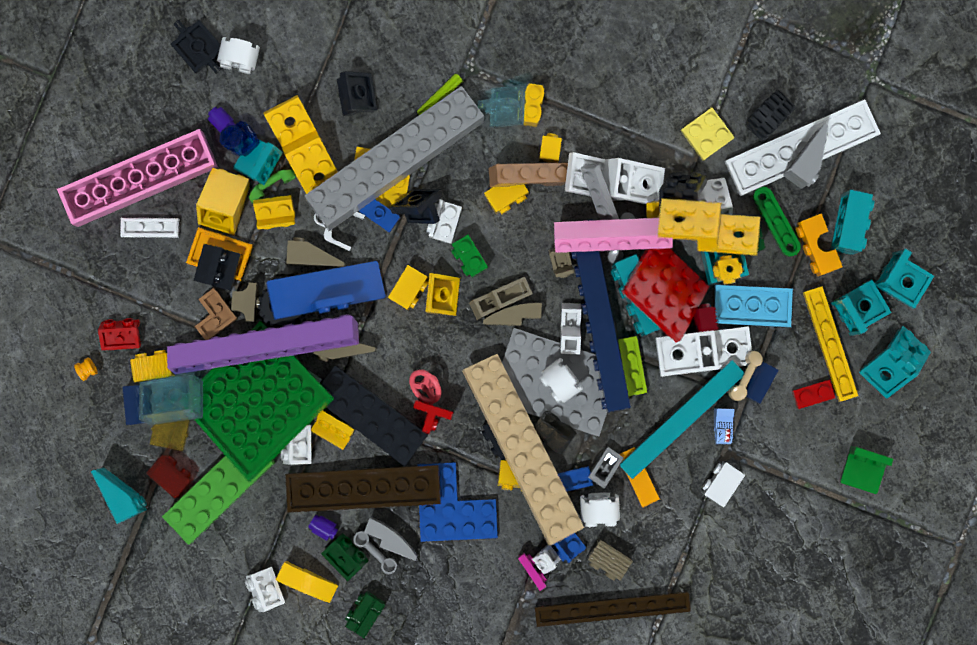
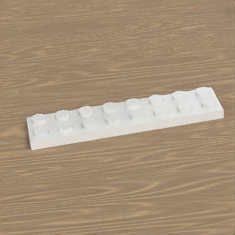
[725,100,881,196]

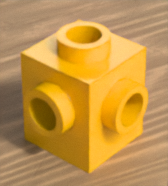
[713,256,742,284]

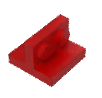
[413,400,454,434]

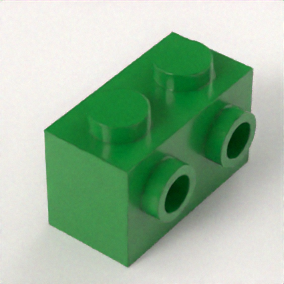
[451,235,488,278]

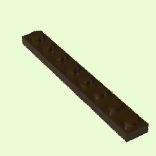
[535,591,691,627]

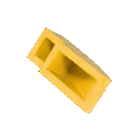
[276,561,338,603]

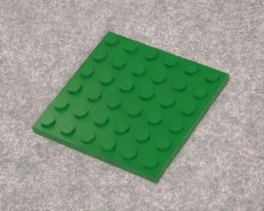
[179,321,334,482]

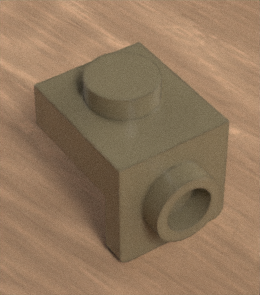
[548,249,574,278]

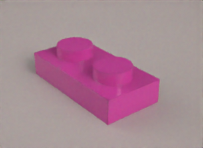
[518,553,547,591]

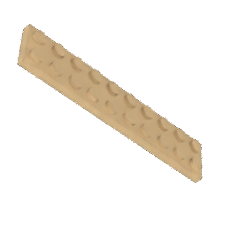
[462,354,584,546]

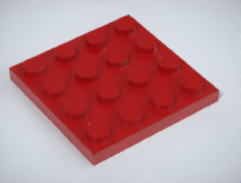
[621,248,710,343]

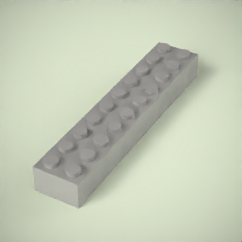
[305,86,484,231]

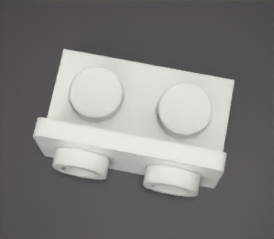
[427,200,462,244]
[281,425,311,465]
[245,567,285,612]

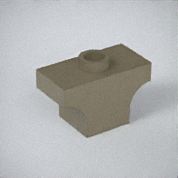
[231,283,260,322]

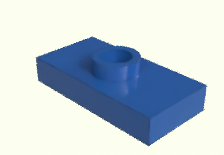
[359,199,401,233]
[557,466,593,492]

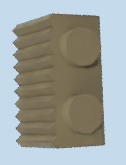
[587,539,633,581]

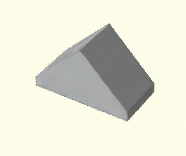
[588,447,623,488]

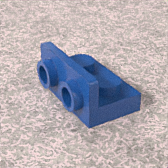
[544,533,586,563]

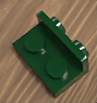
[321,533,369,582]

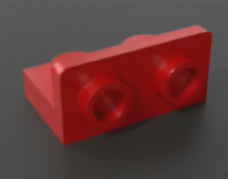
[98,318,141,351]

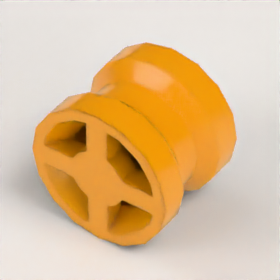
[74,357,98,381]

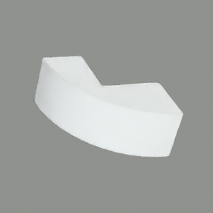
[560,303,581,354]

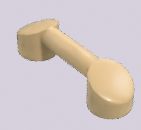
[729,351,763,401]

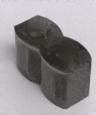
[534,410,577,454]

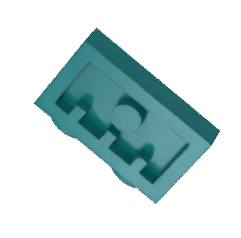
[233,136,283,185]

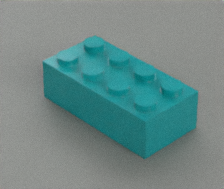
[610,255,661,336]

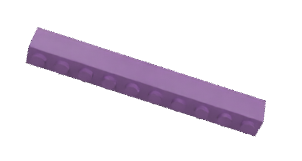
[167,315,359,375]

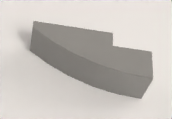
[364,517,418,561]

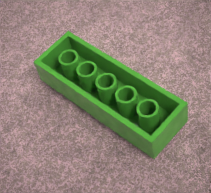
[162,456,276,545]

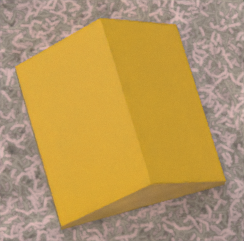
[425,273,460,316]

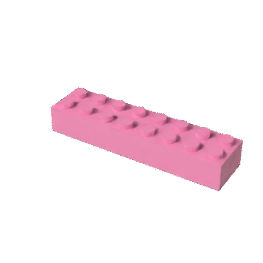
[57,129,218,227]

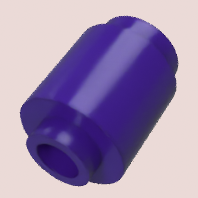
[208,107,236,135]
[308,515,338,541]

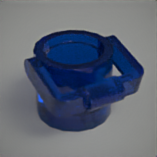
[220,121,259,157]

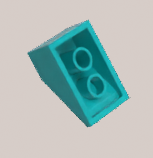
[91,468,147,524]

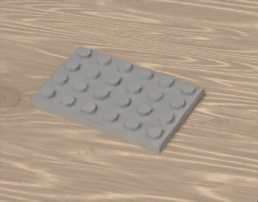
[502,328,607,436]

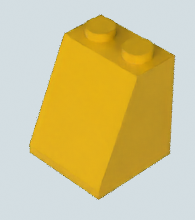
[196,168,249,235]

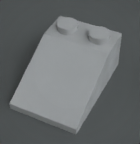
[783,123,828,189]

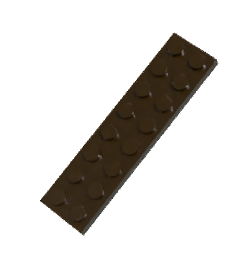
[285,465,441,513]

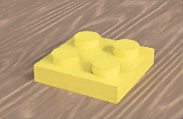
[681,108,735,161]

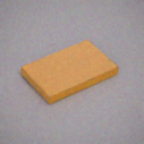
[186,227,253,281]

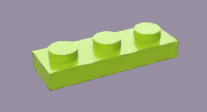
[618,336,647,396]

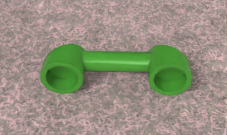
[249,170,297,204]

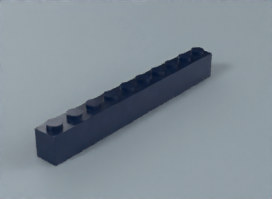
[571,219,631,413]

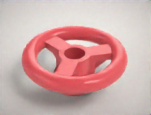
[409,370,441,404]

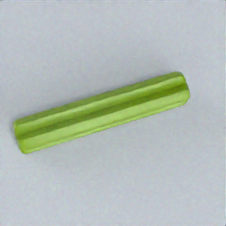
[417,74,462,115]

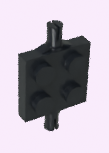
[170,20,221,74]

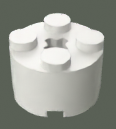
[217,37,260,74]
[540,358,583,403]
[580,492,620,527]

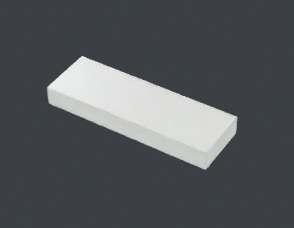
[121,218,179,238]

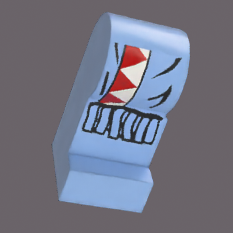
[714,409,734,444]

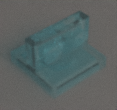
[478,85,525,128]

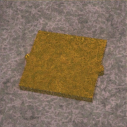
[150,413,190,451]

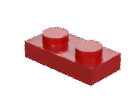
[792,380,835,409]

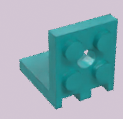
[875,248,934,309]
[831,280,891,336]
[859,326,931,399]

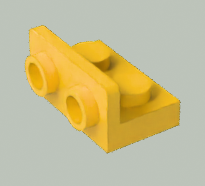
[253,195,295,230]
[311,411,354,450]

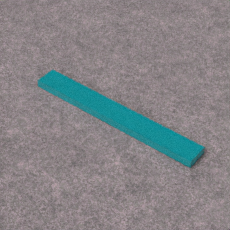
[619,360,744,479]

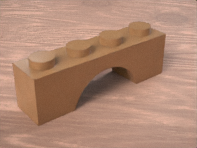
[489,163,568,187]

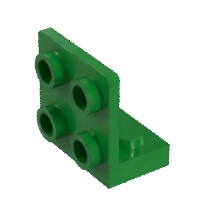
[840,446,893,494]

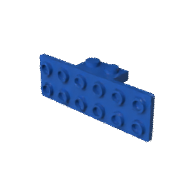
[266,261,386,319]

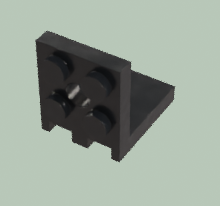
[659,172,707,223]

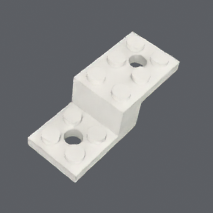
[565,153,665,204]
[655,327,752,377]

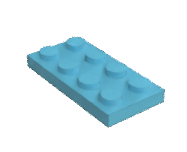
[714,285,793,327]

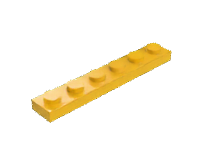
[803,286,858,402]

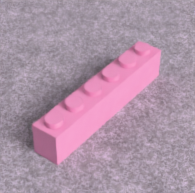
[554,218,673,253]

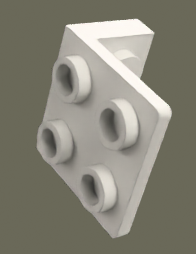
[699,178,733,215]

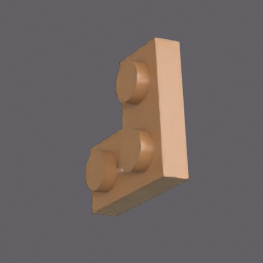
[195,288,238,340]

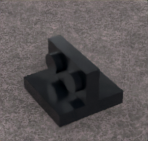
[337,71,377,116]
[390,189,443,224]
[193,244,242,291]

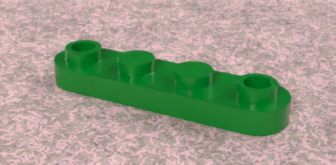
[753,187,801,257]

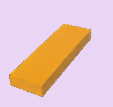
[619,447,660,508]

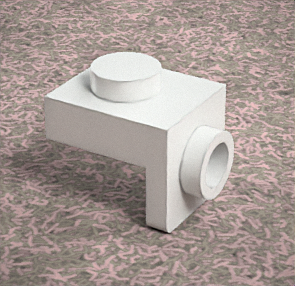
[532,545,561,574]

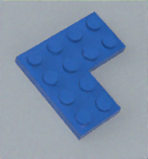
[417,462,498,542]

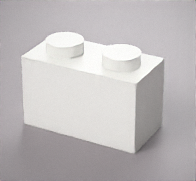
[702,461,745,507]

